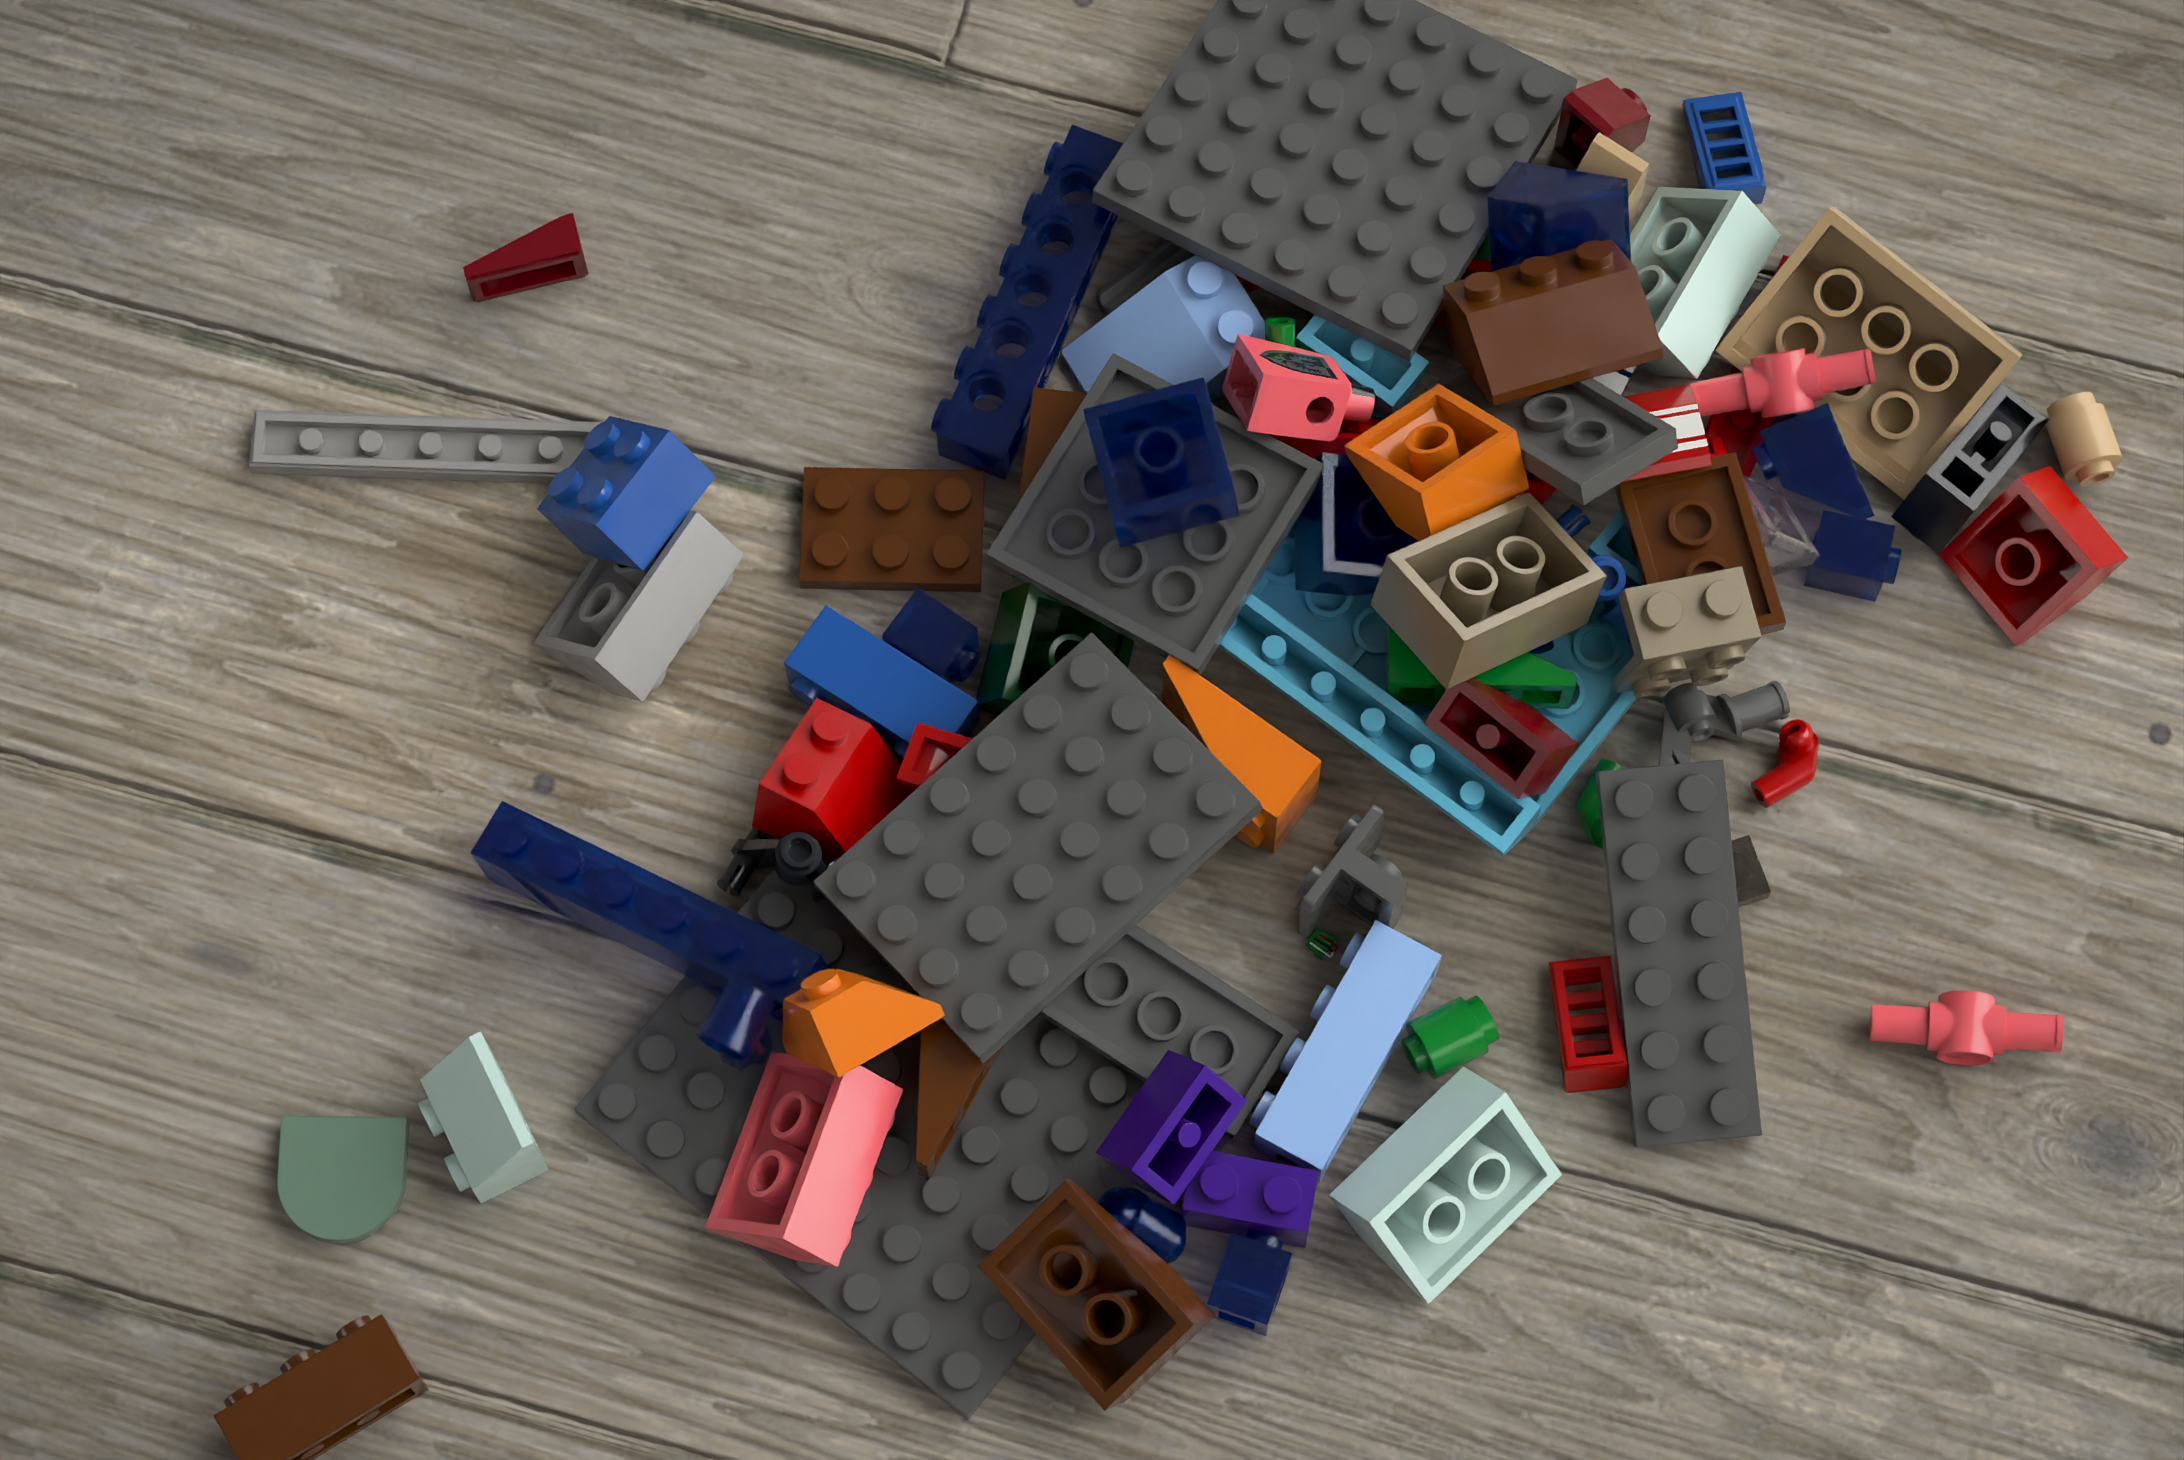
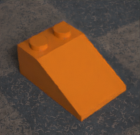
[1162,655,1321,853]

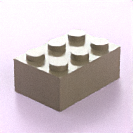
[1370,492,1607,690]

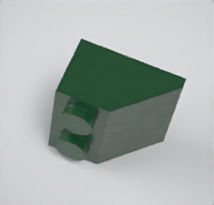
[976,582,1134,715]

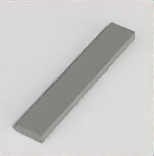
[249,410,601,484]

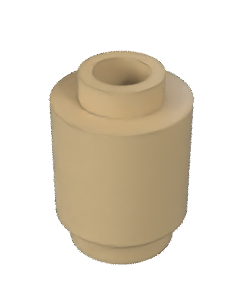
[2046,392,2123,487]

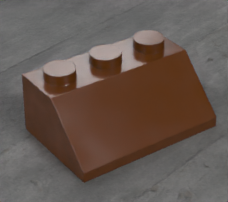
[1443,239,1663,406]

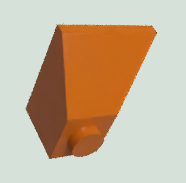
[782,969,945,1078]

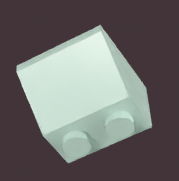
[418,1031,549,1203]

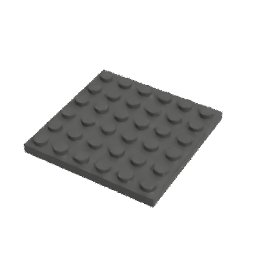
[1092,0,1578,362]

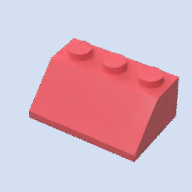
[705,1052,903,1267]

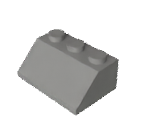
[533,510,744,702]

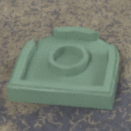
[277,1116,410,1244]

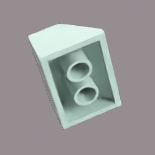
[1621,187,1781,379]
[1329,1066,1562,1304]

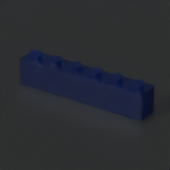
[470,801,829,1022]

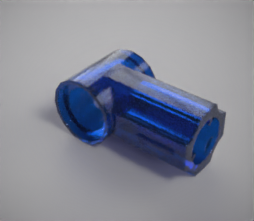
[696,978,777,1071]

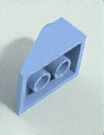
[1061,255,1265,403]

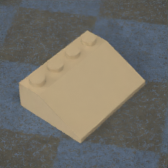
[1715,206,2022,500]

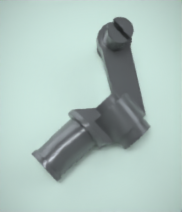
[1658,681,1790,766]

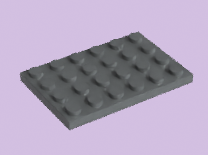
[813,632,1263,1064]

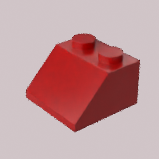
[1939,466,2128,646]
[752,698,915,864]

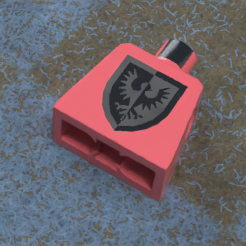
[1222,334,1375,442]

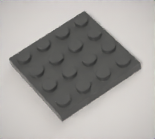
[986,353,1325,675]

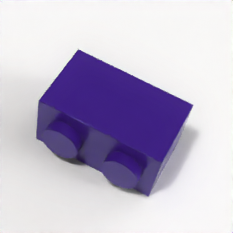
[1095,1050,1247,1205]
[1181,1151,1319,1248]

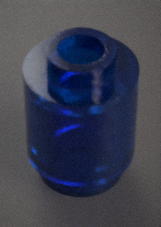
[1097,1187,1187,1264]

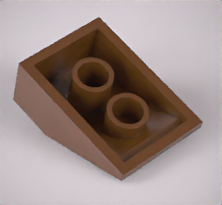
[977,1179,1215,1411]

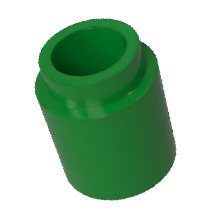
[1401,995,1499,1079]

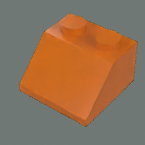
[1344,383,1529,541]

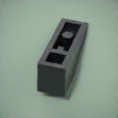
[1891,383,2049,555]

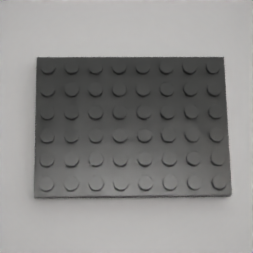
[574,862,1149,1420]

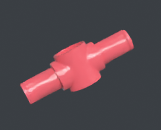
[1690,348,1877,418]
[1869,991,2063,1066]

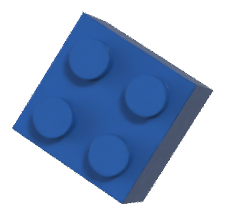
[537,416,716,571]

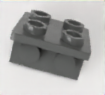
[1296,804,1407,939]

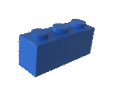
[784,605,980,764]

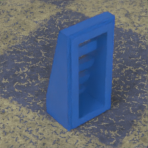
[1682,92,1766,204]

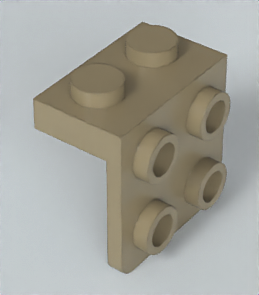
[1612,566,1762,698]

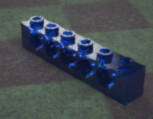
[931,125,1124,480]

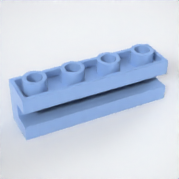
[1249,920,1442,1183]

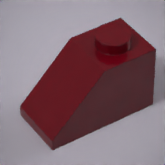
[1554,78,1651,169]
[1424,678,1579,799]

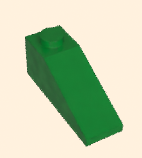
[1385,624,1576,709]

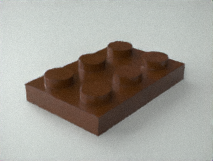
[1614,452,1786,635]
[799,467,985,592]

